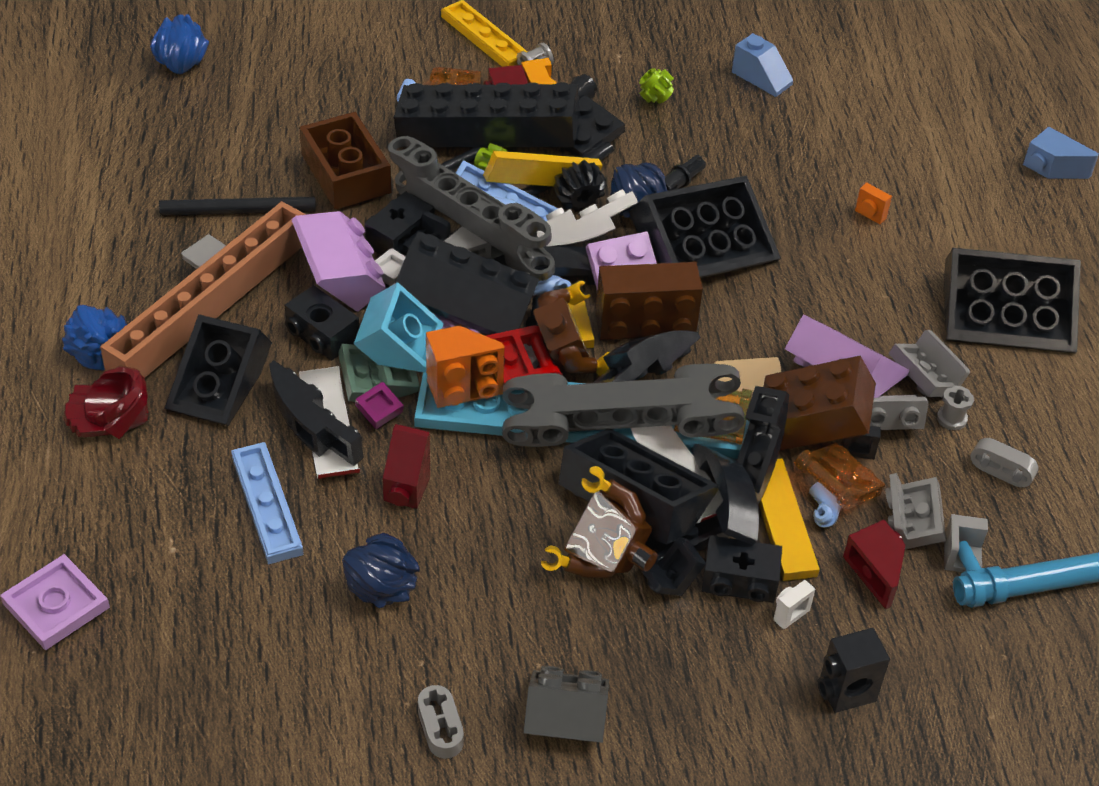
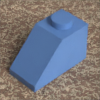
[732,33,793,97]
[1023,127,1099,179]

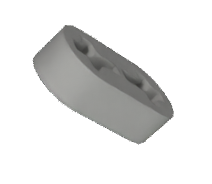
[971,438,1039,487]
[418,685,464,759]

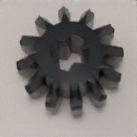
[553,159,607,212]

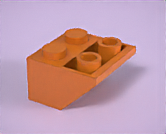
[426,326,504,408]

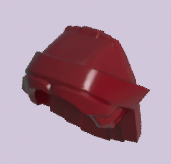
[64,366,149,439]

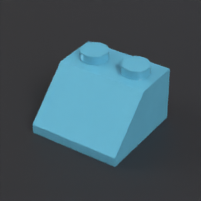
[354,282,444,372]

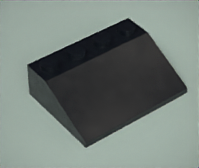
[629,176,781,278]
[943,248,1081,354]

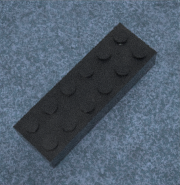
[393,82,580,147]

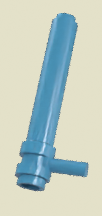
[953,541,1099,608]

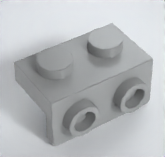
[888,330,970,397]
[870,395,928,430]
[885,473,946,549]

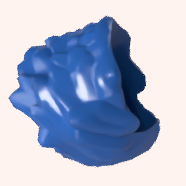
[150,14,209,75]
[62,305,127,371]

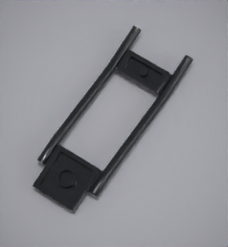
[396,95,625,235]

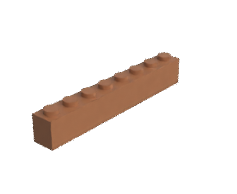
[100,201,306,378]

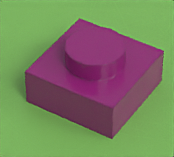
[355,382,404,429]

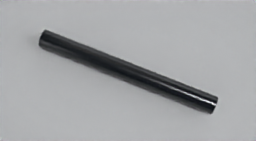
[159,196,316,216]

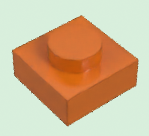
[855,182,892,224]

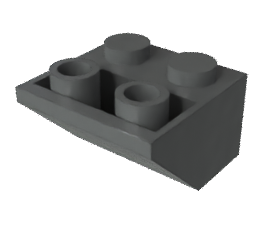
[524,666,609,743]

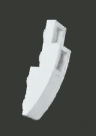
[537,189,638,246]

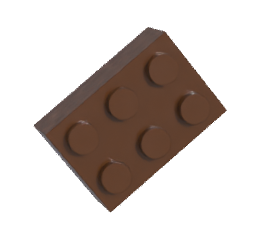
[299,112,392,210]
[595,262,703,340]
[763,355,876,450]

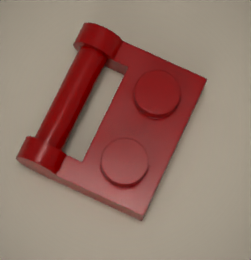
[486,326,562,391]

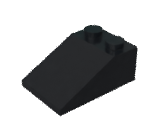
[164,314,272,426]

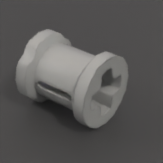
[517,43,554,65]
[937,386,974,430]

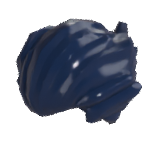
[610,162,668,220]
[342,533,420,608]

